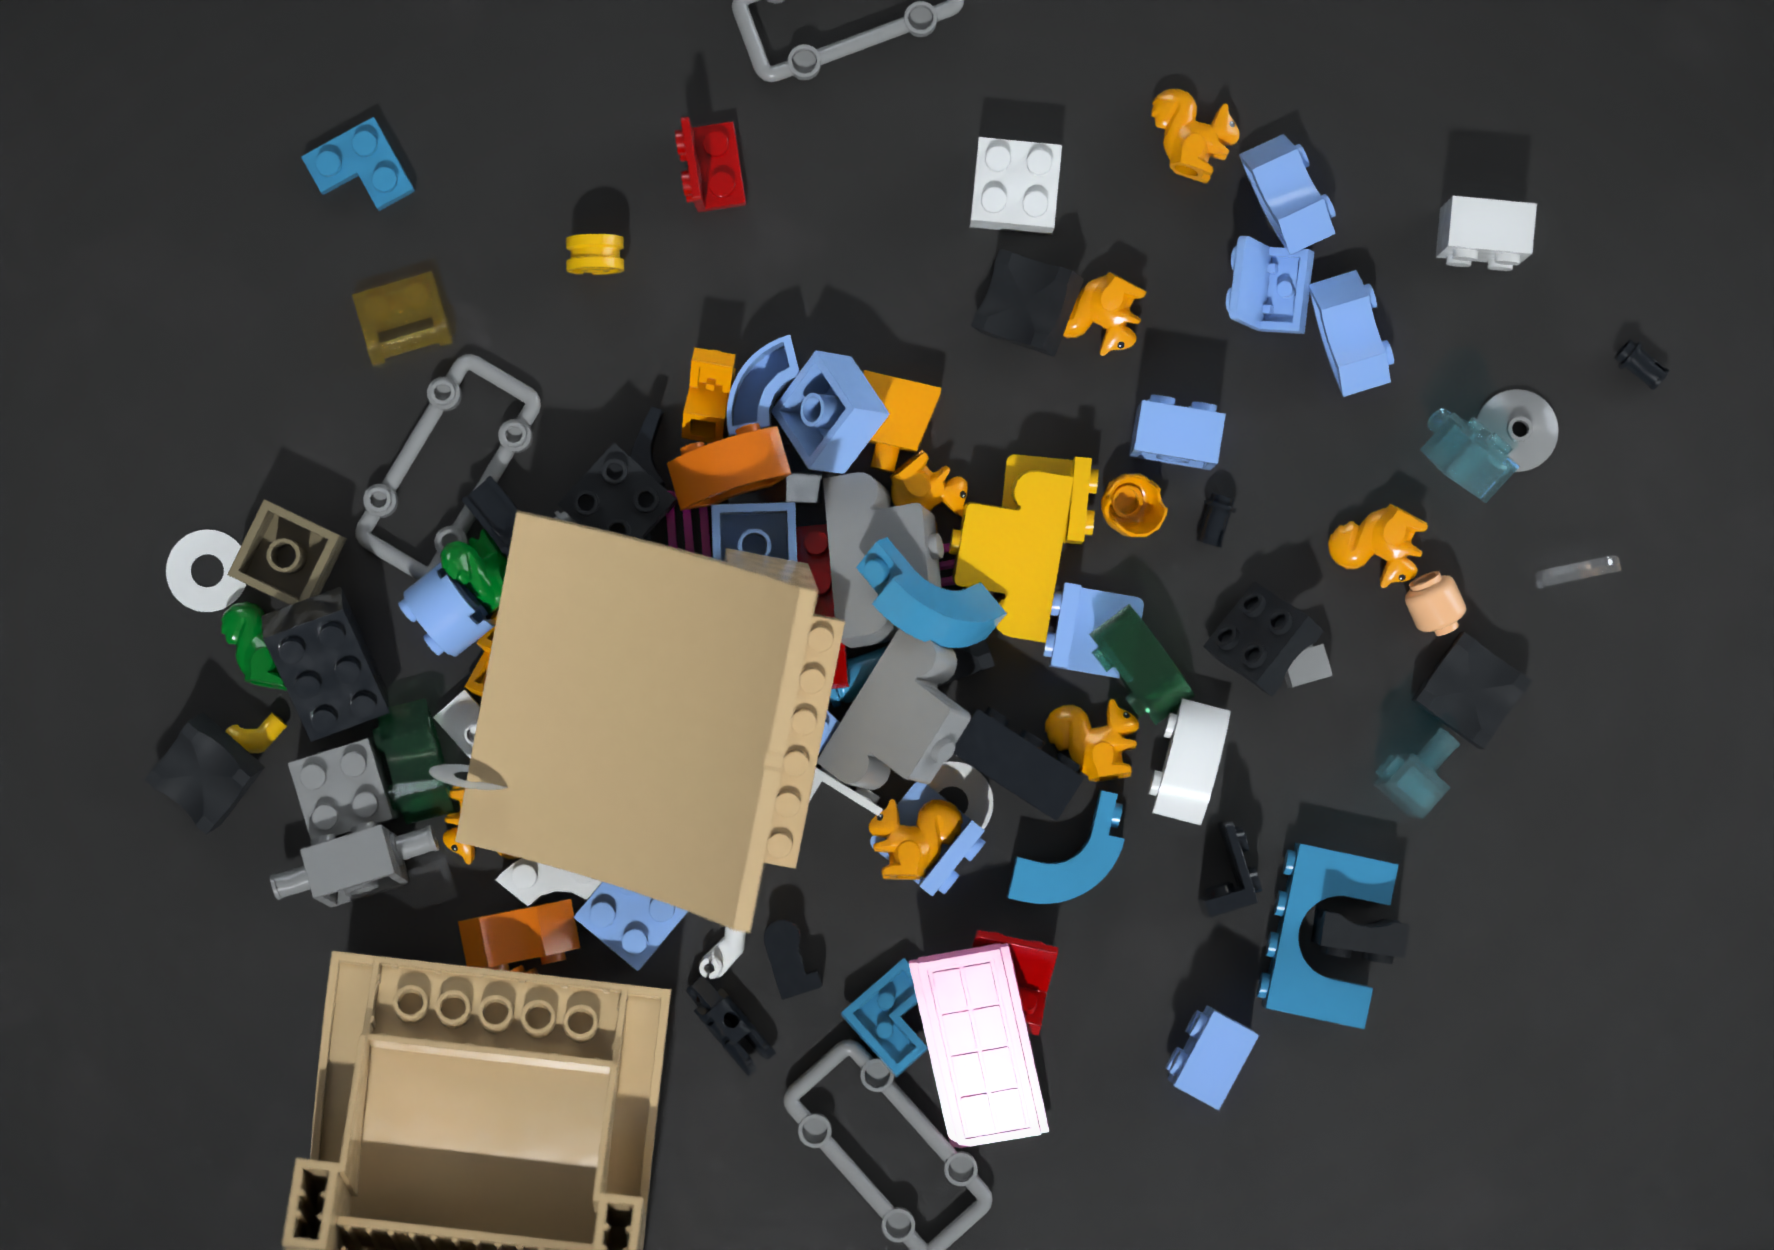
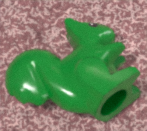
[440,529,508,614]
[221,602,287,691]

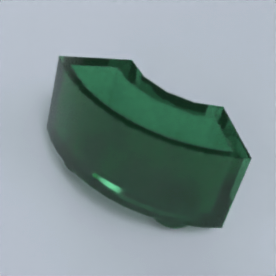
[1089,604,1195,725]
[373,698,455,824]

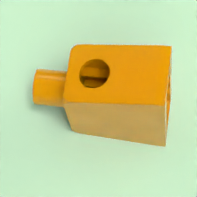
[864,370,942,473]

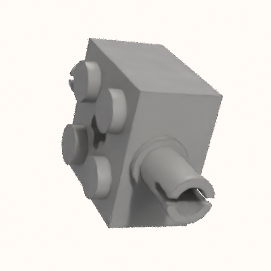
[270,821,439,908]

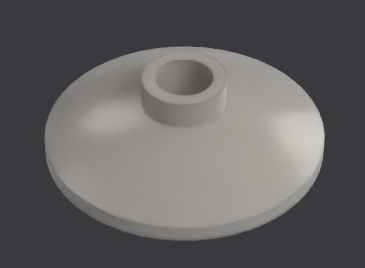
[1475,389,1558,472]

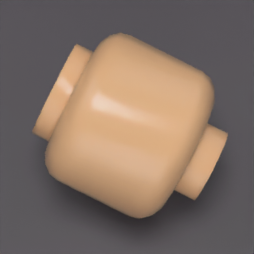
[1405,571,1466,636]

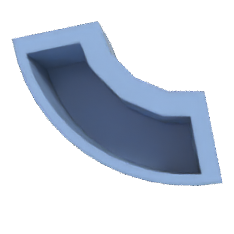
[1239,134,1336,255]
[1309,270,1394,397]
[726,335,799,437]

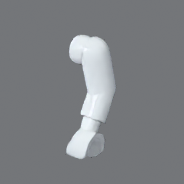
[699,927,746,979]

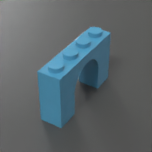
[1257,842,1399,1029]

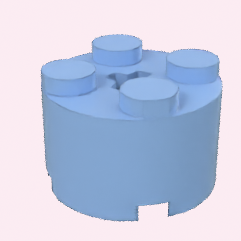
[398,562,496,657]

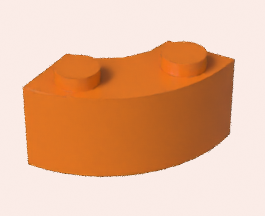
[667,423,791,511]
[458,899,581,971]

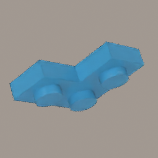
[301,117,415,211]
[841,958,928,1078]

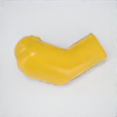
[225,712,288,754]

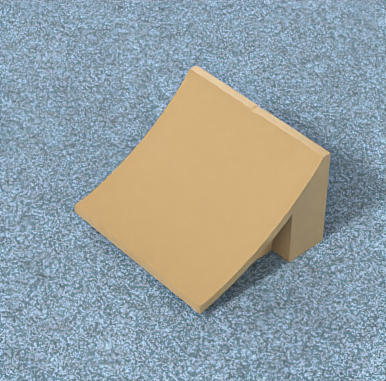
[455,510,845,933]
[282,951,671,1250]

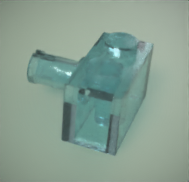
[1420,409,1520,503]
[1373,728,1460,819]

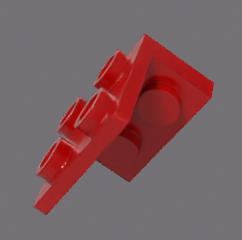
[674,116,746,213]
[972,930,1059,1036]

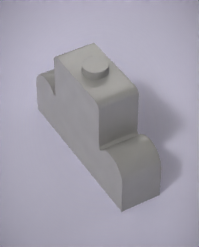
[823,472,944,648]
[817,629,971,790]

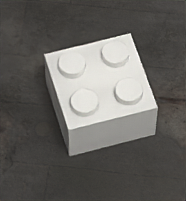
[970,137,1062,235]
[1436,196,1537,271]

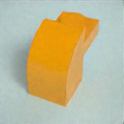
[681,347,736,443]

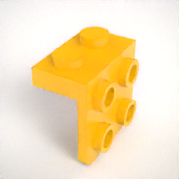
[1002,454,1099,545]

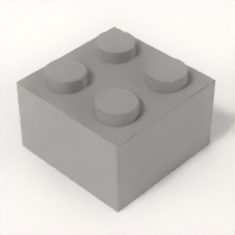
[288,738,399,840]

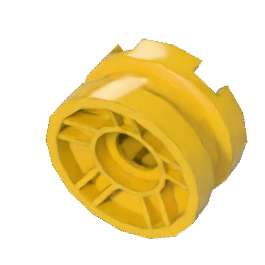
[566,234,624,275]

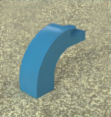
[856,537,1007,648]
[1007,790,1125,904]

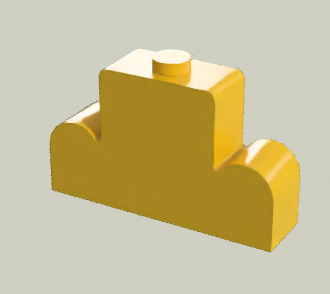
[949,470,1074,643]

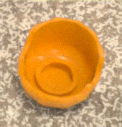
[1101,473,1168,537]

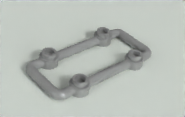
[732,0,964,82]
[355,354,541,580]
[783,1039,993,1250]

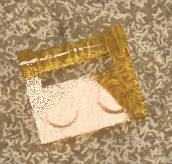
[352,271,453,366]

